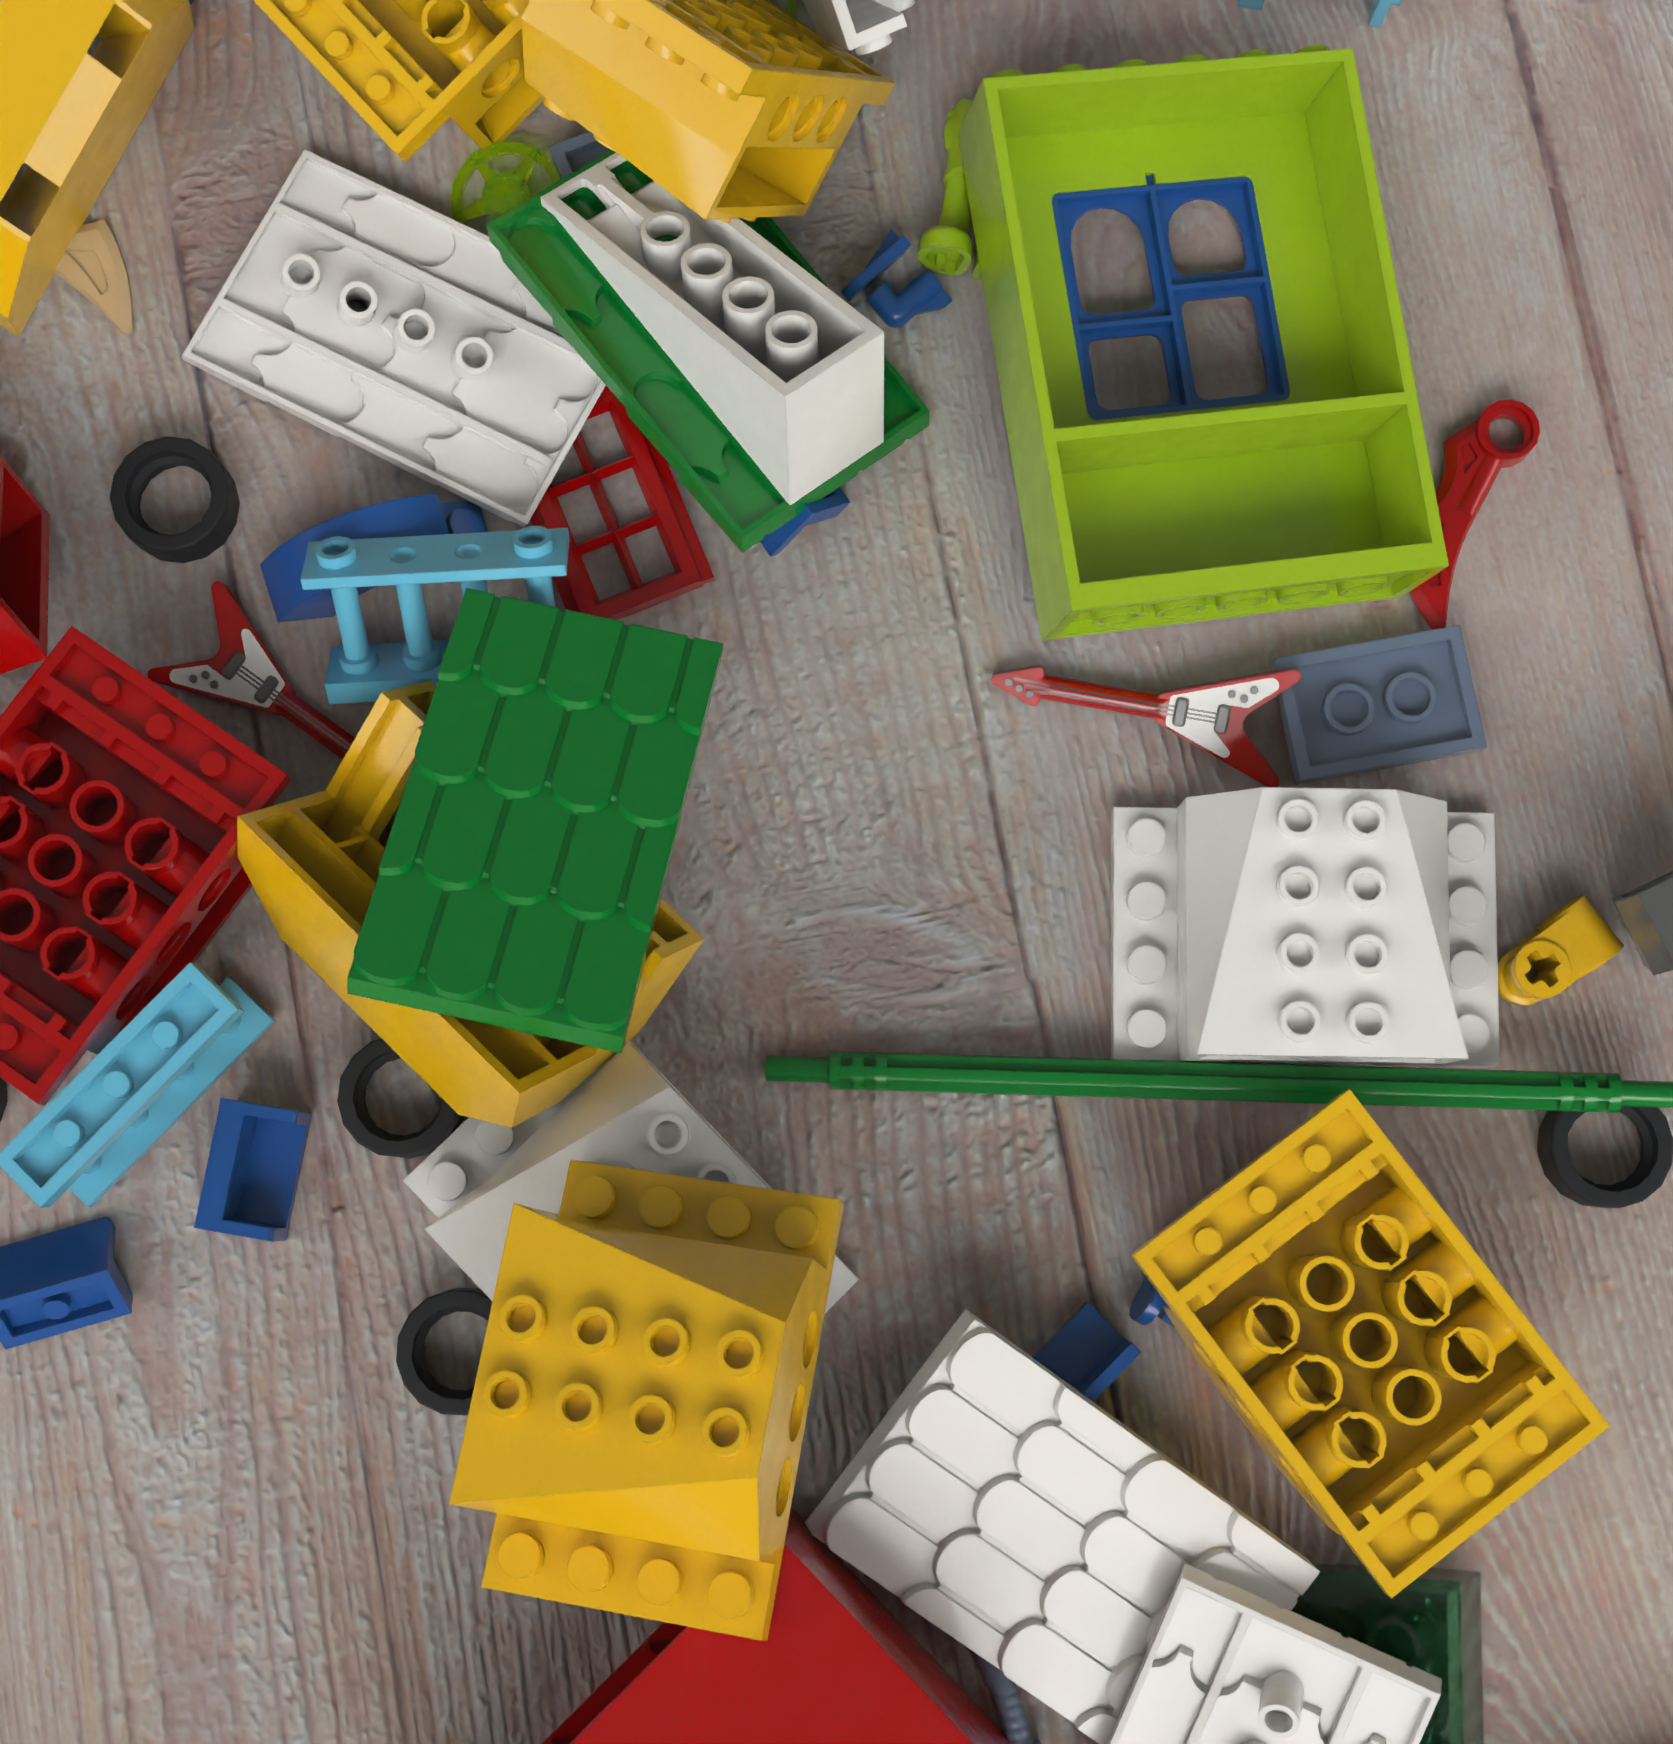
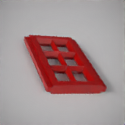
[530,386,715,620]

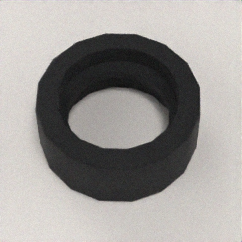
[110,436,240,563]
[337,1038,464,1159]
[1537,1106,1673,1208]
[396,1288,492,1416]

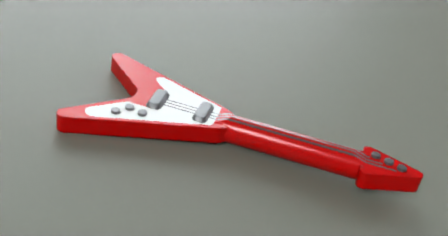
[147,581,355,760]
[991,665,1301,787]

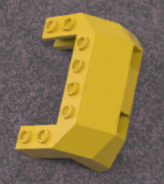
[0,0,194,337]
[237,681,704,1128]

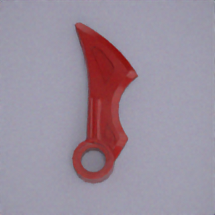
[1409,399,1540,630]

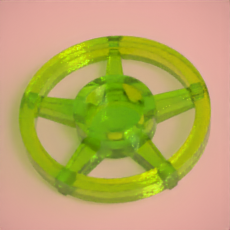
[451,142,561,227]

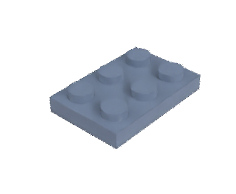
[1270,625,1487,785]

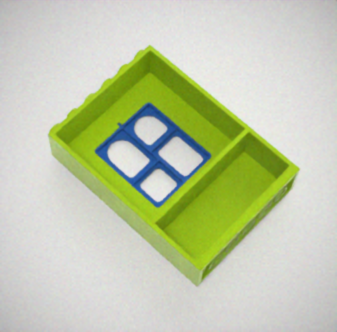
[958,44,1449,641]

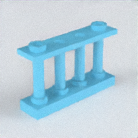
[301,526,569,704]
[0,962,276,1208]

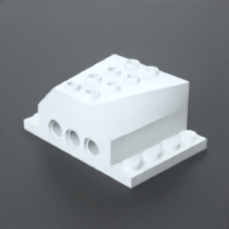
[1111,787,1500,1068]
[403,1041,859,1313]

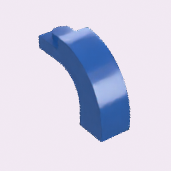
[260,494,488,623]

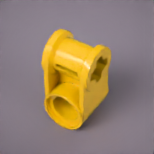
[1498,894,1624,1006]

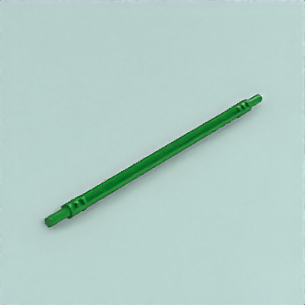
[765,1051,1673,1113]

